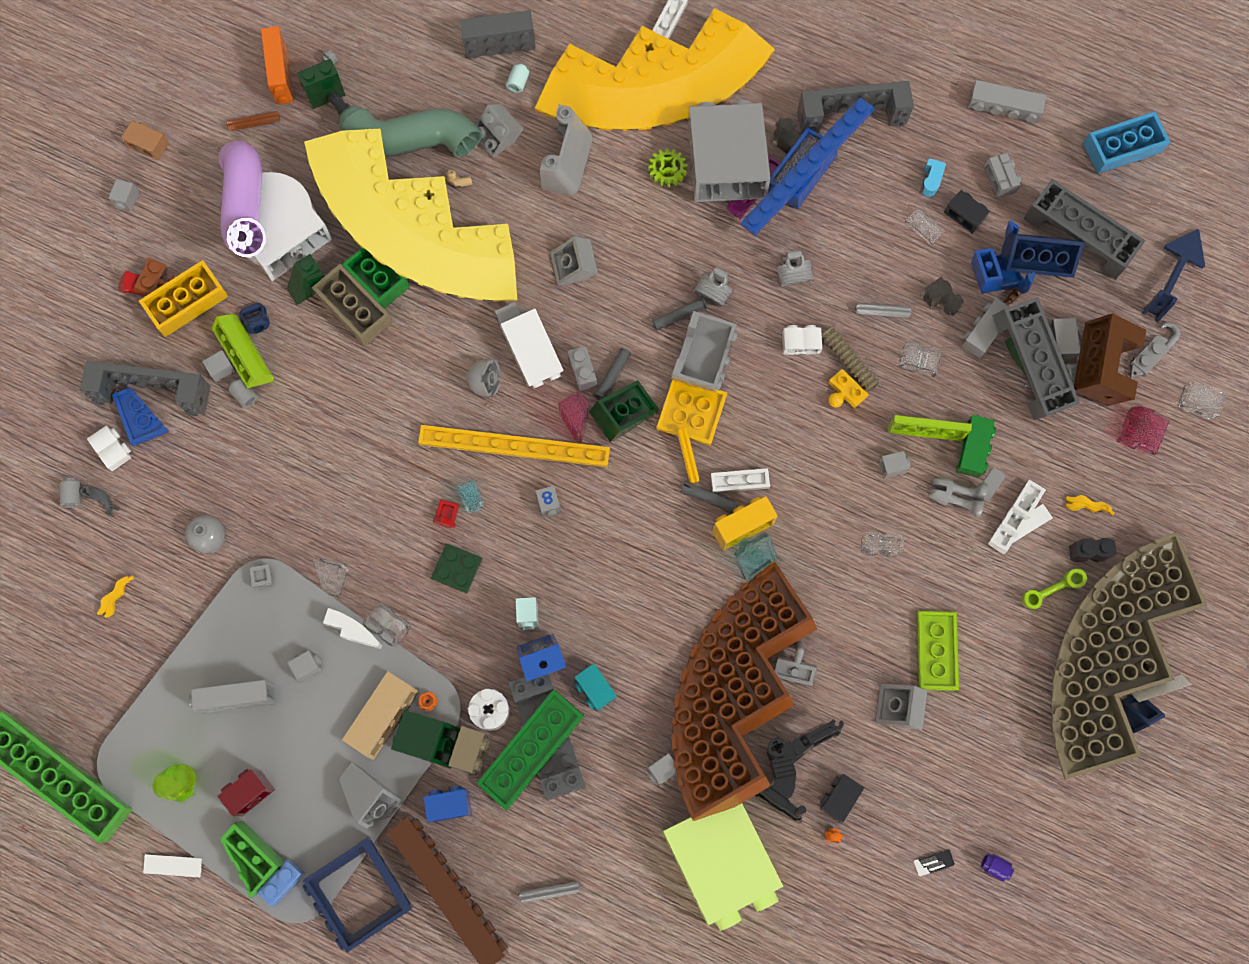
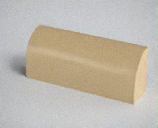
[342,671,419,760]

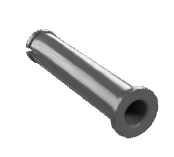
[652,296,708,331]
[593,348,631,400]
[680,481,739,514]

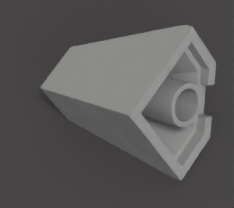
[339,762,402,828]

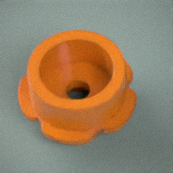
[418,691,438,711]
[824,828,844,843]

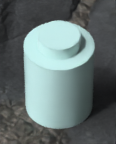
[506,64,529,94]

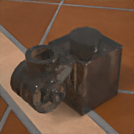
[773,117,802,154]
[920,277,963,316]

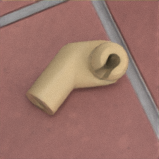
[446,170,472,188]

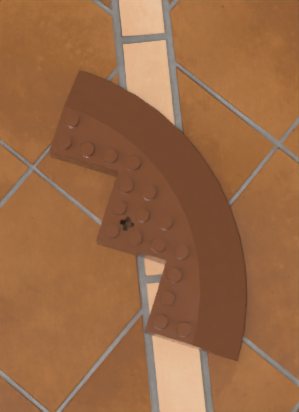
[672,561,817,821]

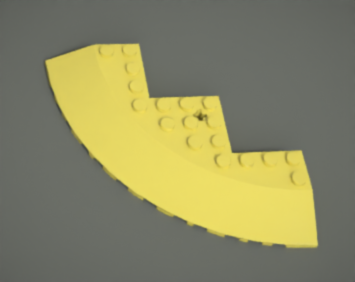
[304,129,517,302]

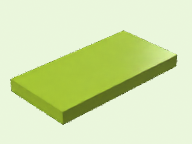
[887,415,972,442]
[916,611,959,691]

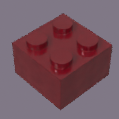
[217,769,275,817]

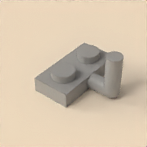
[774,641,817,686]

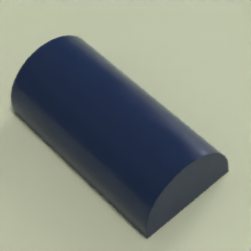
[1001,233,1085,278]

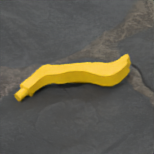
[1065,495,1115,516]
[97,576,134,618]

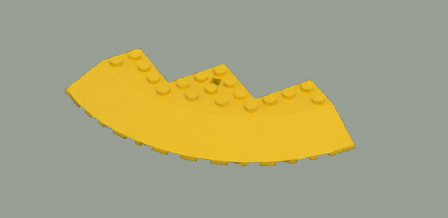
[535,8,775,131]

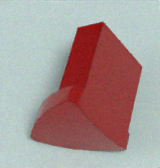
[118,271,145,296]
[432,499,460,528]

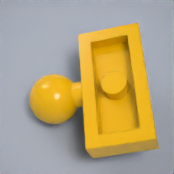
[828,369,869,409]

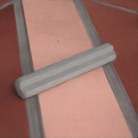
[855,303,911,318]
[519,881,580,903]

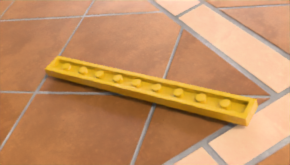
[418,425,610,468]

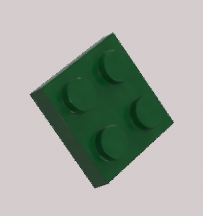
[431,543,482,594]

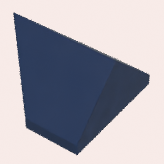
[1122,695,1165,734]

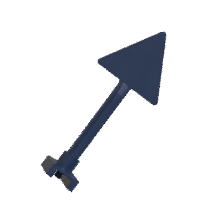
[1142,229,1205,322]

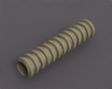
[821,326,879,392]

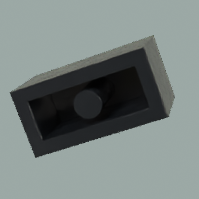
[944,190,990,234]
[820,774,865,823]

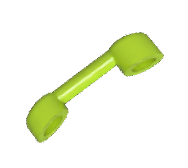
[1022,569,1087,610]

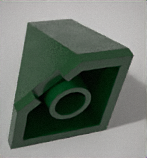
[287,254,324,305]

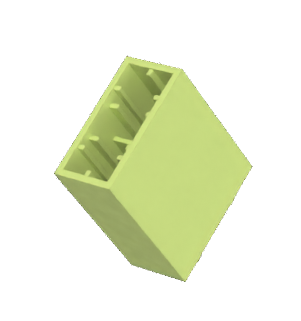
[662,803,783,931]

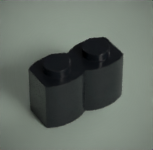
[1069,538,1117,562]

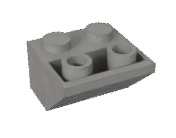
[475,104,523,157]

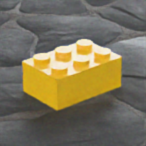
[712,496,778,551]

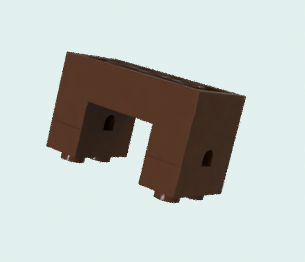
[1074,313,1146,406]

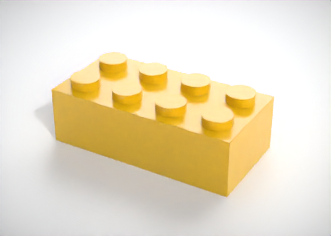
[139,260,229,337]

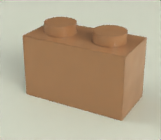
[121,121,169,161]

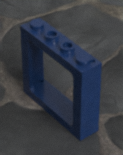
[302,837,413,953]

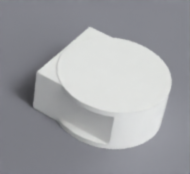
[246,172,332,281]

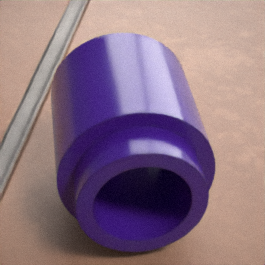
[981,853,1014,882]

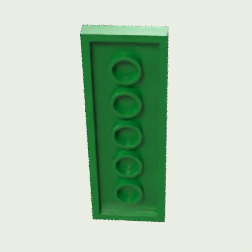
[476,689,585,810]

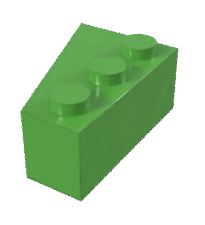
[220,821,285,898]

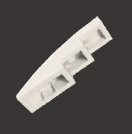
[988,479,1046,554]

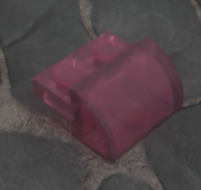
[1116,407,1170,455]

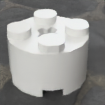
[468,689,510,731]

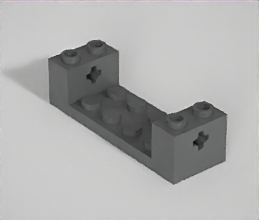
[797,81,914,135]
[1024,179,1145,280]
[992,297,1080,420]
[80,361,211,416]
[509,674,586,801]

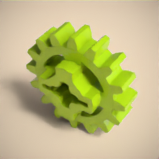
[648,148,688,188]

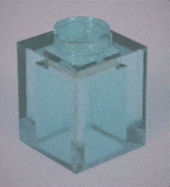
[457,480,484,512]

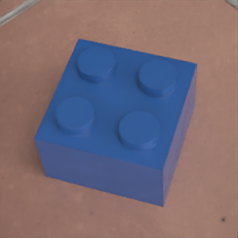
[424,786,472,822]

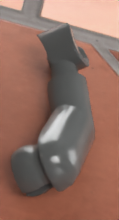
[80,486,119,517]

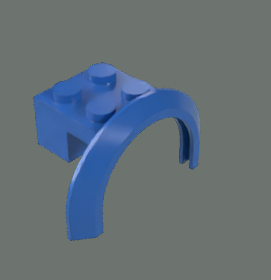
[971,220,1035,294]

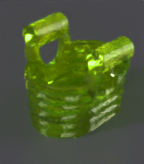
[152,762,196,803]

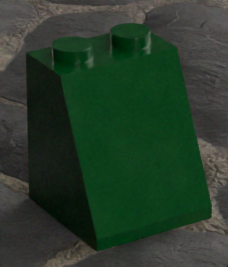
[297,58,346,109]
[391,710,461,769]

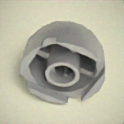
[466,359,501,397]
[185,515,226,554]

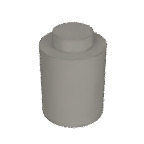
[229,379,258,408]
[59,478,81,508]

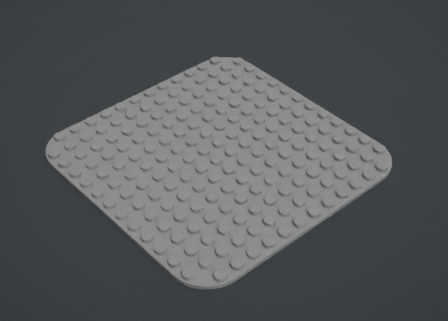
[97,558,461,923]

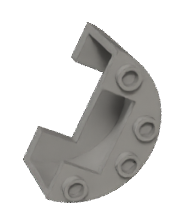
[671,311,738,392]

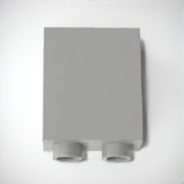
[688,100,770,202]

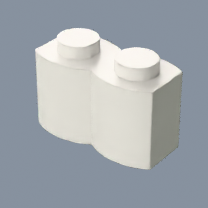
[782,325,822,355]
[87,425,131,471]

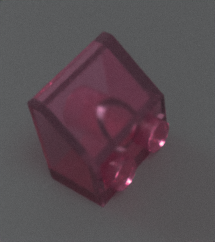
[558,392,589,444]

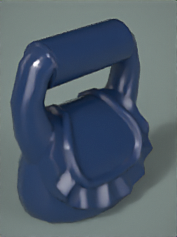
[240,302,270,334]

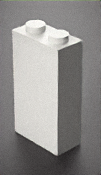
[500,309,564,389]

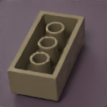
[312,264,393,347]

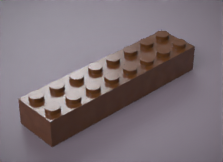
[387,817,508,964]

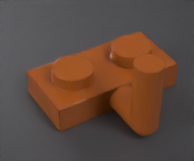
[133,257,175,296]

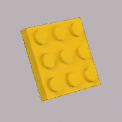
[656,379,727,446]

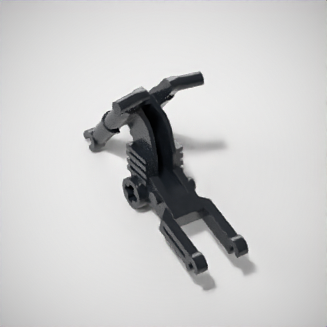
[755,719,844,823]

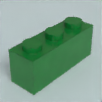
[956,415,996,478]

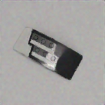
[914,849,955,876]

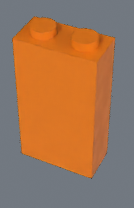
[261,26,294,105]

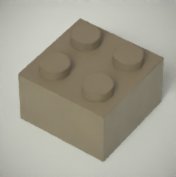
[448,726,490,775]

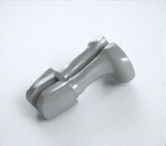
[929,478,988,517]

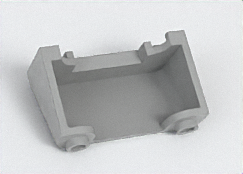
[540,104,593,196]

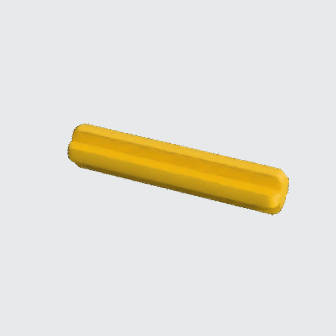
[677,427,700,483]

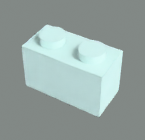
[516,597,539,631]

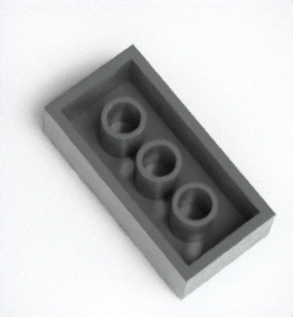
[460,10,535,58]

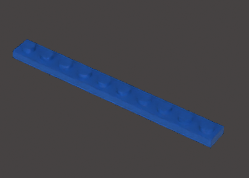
[741,98,874,236]

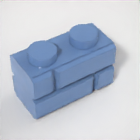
[257,860,306,907]

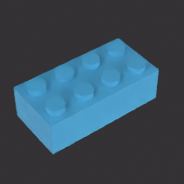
[1083,112,1170,174]

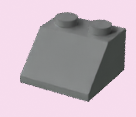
[550,236,598,286]
[875,684,927,730]

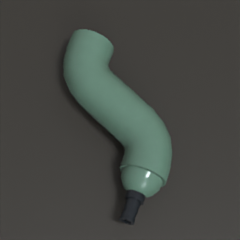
[329,93,482,157]

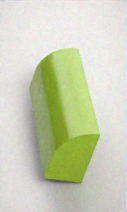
[211,314,274,389]

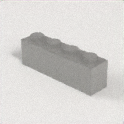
[968,80,1046,123]

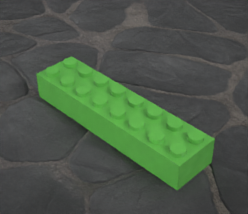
[0,711,132,843]

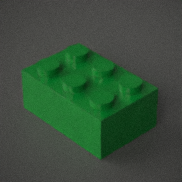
[342,248,410,309]

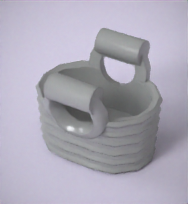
[776,250,813,287]
[694,267,733,307]

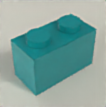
[574,664,617,712]

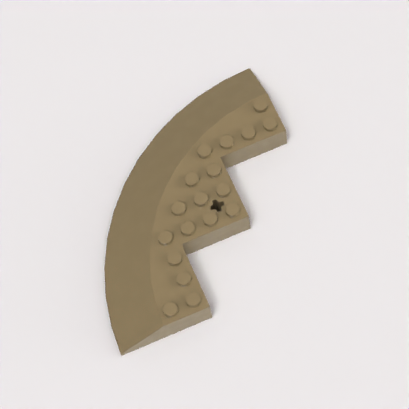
[1051,532,1207,780]

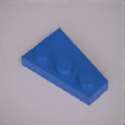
[112,387,169,446]

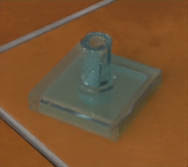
[733,532,779,582]

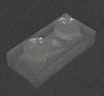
[905,208,945,245]

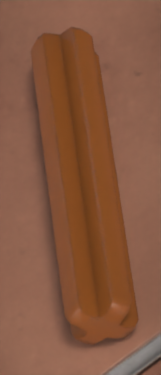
[226,111,280,131]

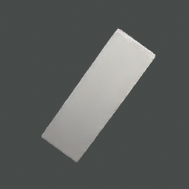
[323,608,382,649]

